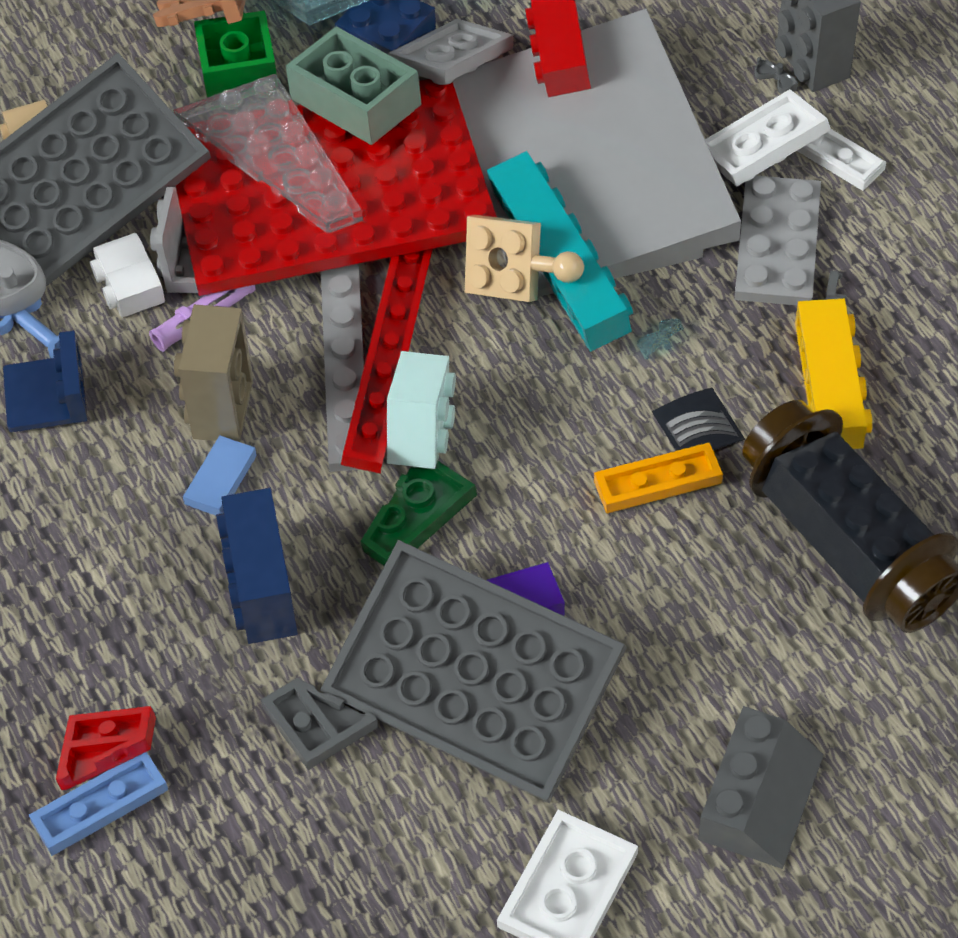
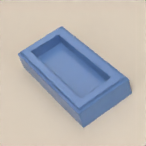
[183,435,257,516]

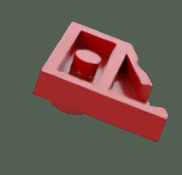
[56,706,156,790]

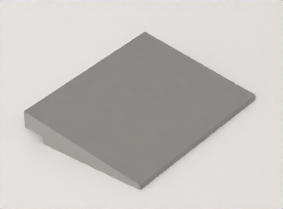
[453,9,741,297]

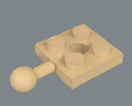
[465,215,584,302]

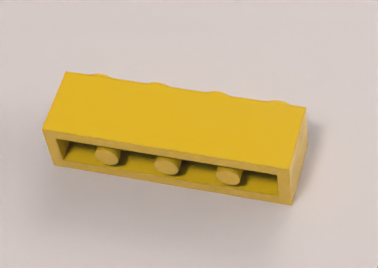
[795,298,872,449]

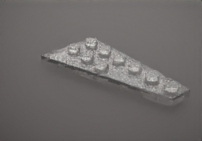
[173,74,363,233]

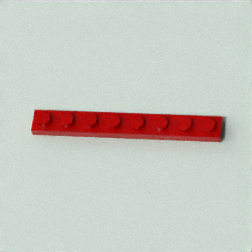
[341,248,433,474]

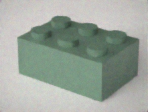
[286,26,421,145]

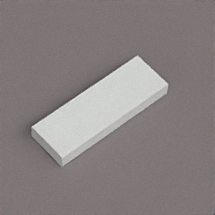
[797,129,886,191]

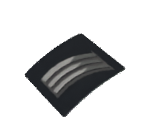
[651,388,746,451]

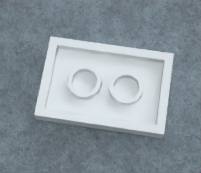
[705,89,831,187]
[497,810,638,938]

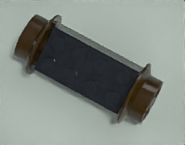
[742,400,958,633]

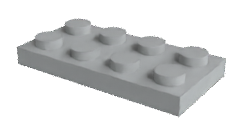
[734,175,821,305]

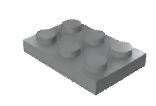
[388,19,513,85]

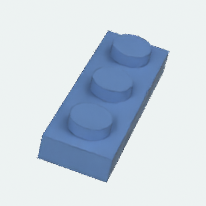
[29,752,168,856]

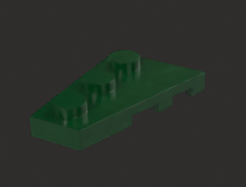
[360,460,477,566]

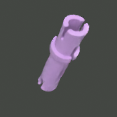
[149,285,256,352]

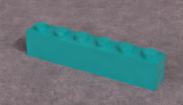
[487,151,633,352]

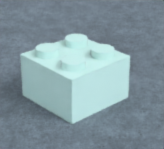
[387,351,456,469]

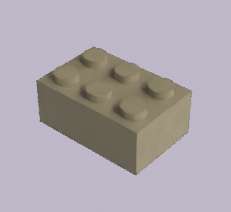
[174,304,253,442]

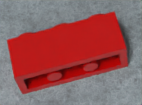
[525,0,591,97]

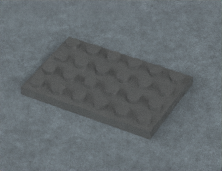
[0,53,211,286]
[320,540,627,804]

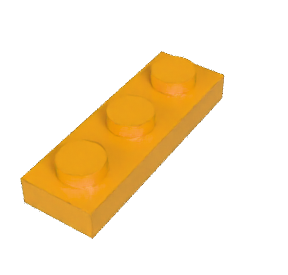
[594,442,723,514]

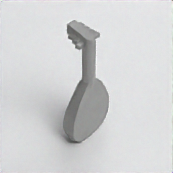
[0,240,46,316]

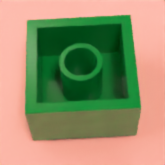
[194,10,279,103]

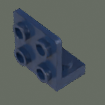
[3,330,88,432]

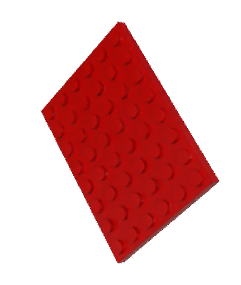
[176,79,497,296]

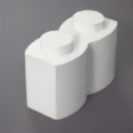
[90,233,165,318]

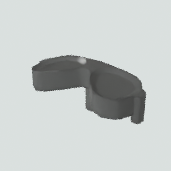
[754,57,798,94]
[826,270,846,302]

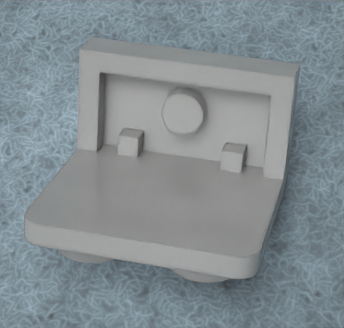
[150,187,198,293]

